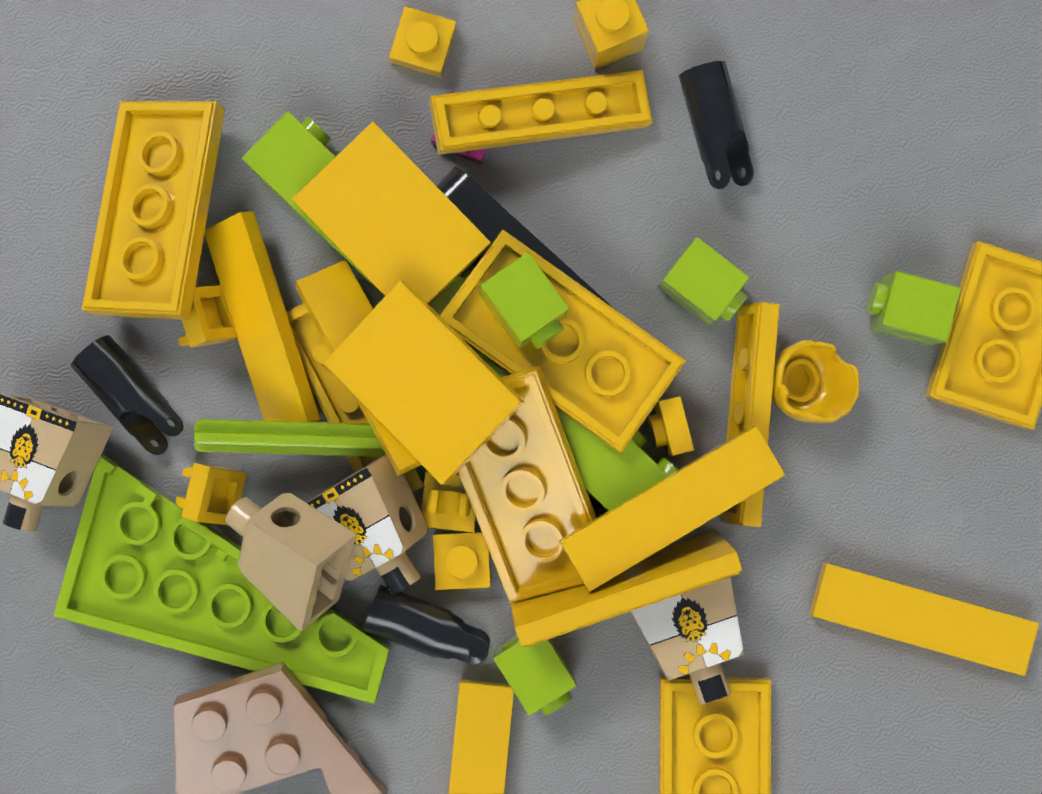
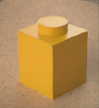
[573,0,649,71]

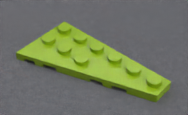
[53,455,391,704]

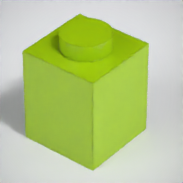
[657,237,750,326]
[479,251,569,349]
[866,271,961,346]
[493,636,577,716]

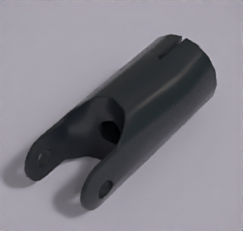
[679,61,754,189]
[71,335,184,455]
[363,585,490,665]

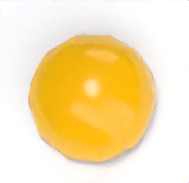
[772,340,860,424]

